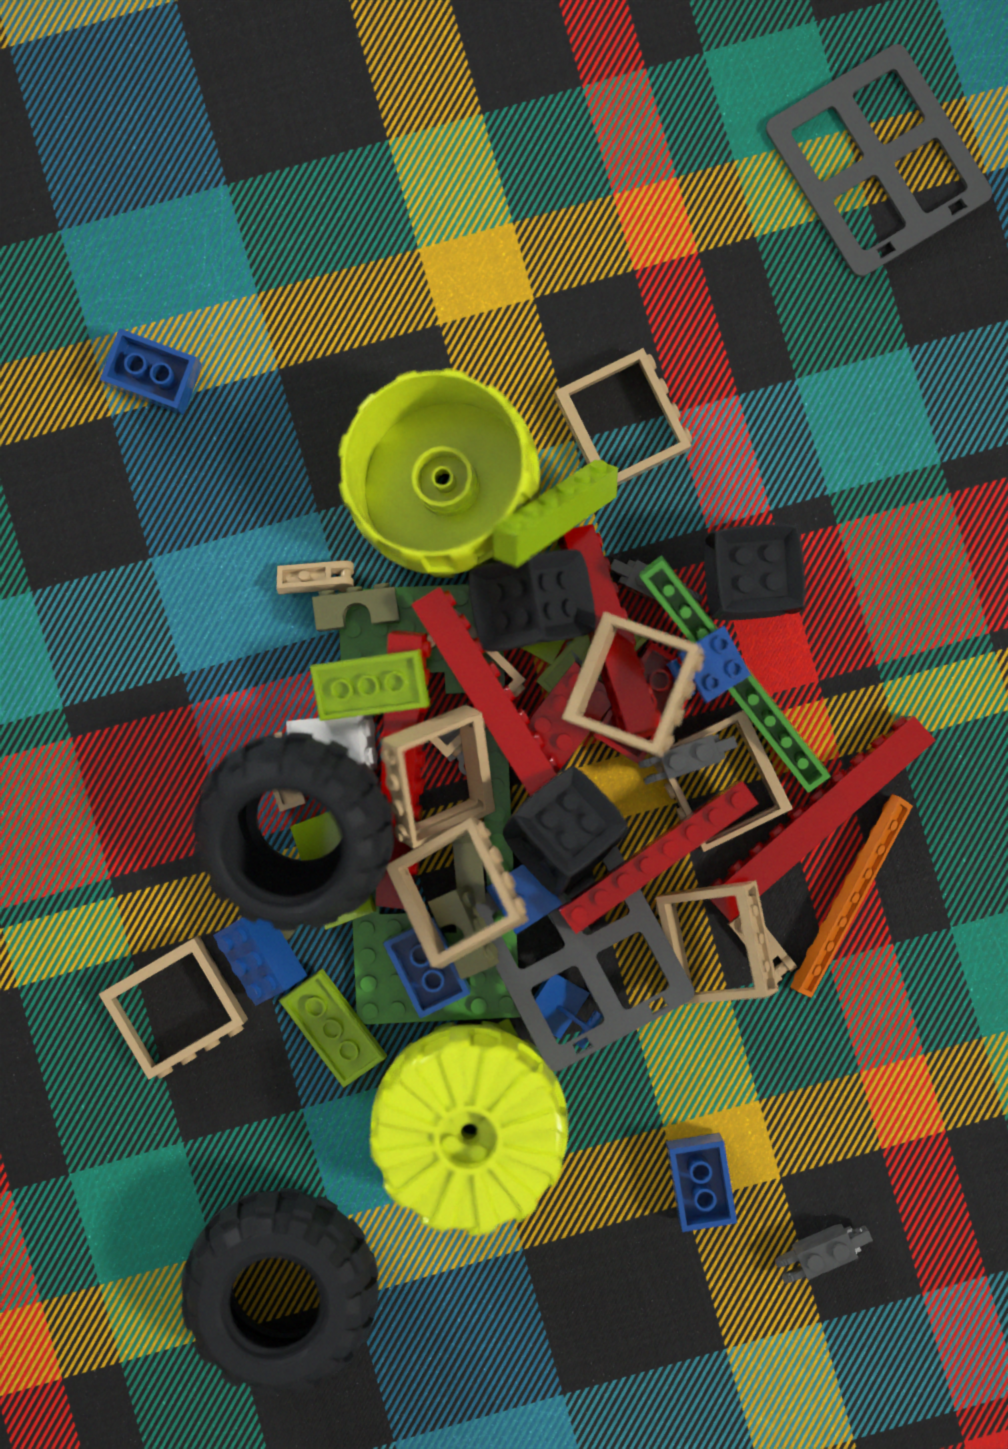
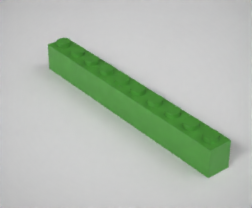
[639,555,831,793]

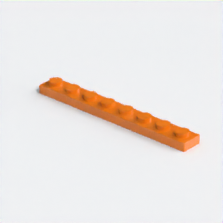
[790,794,913,998]

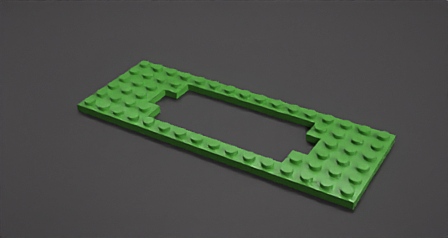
[338,584,520,1025]

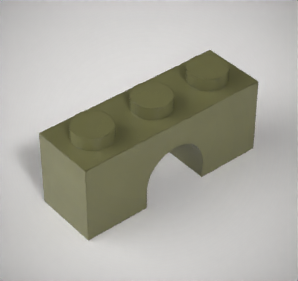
[312,583,401,632]
[428,886,499,980]

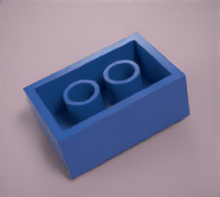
[100,328,203,415]
[383,916,471,1019]
[213,917,307,1006]
[666,1133,737,1232]

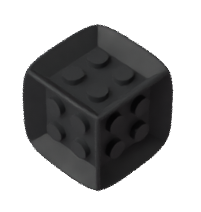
[704,523,806,620]
[469,549,596,652]
[503,766,628,896]

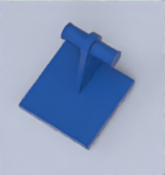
[666,626,751,703]
[486,864,562,934]
[534,974,603,1049]

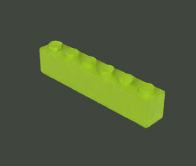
[493,460,618,567]

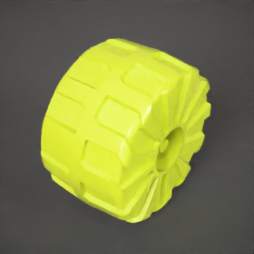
[339,369,541,578]
[370,1021,568,1236]

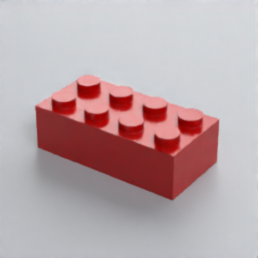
[592,642,683,765]
[526,661,611,774]

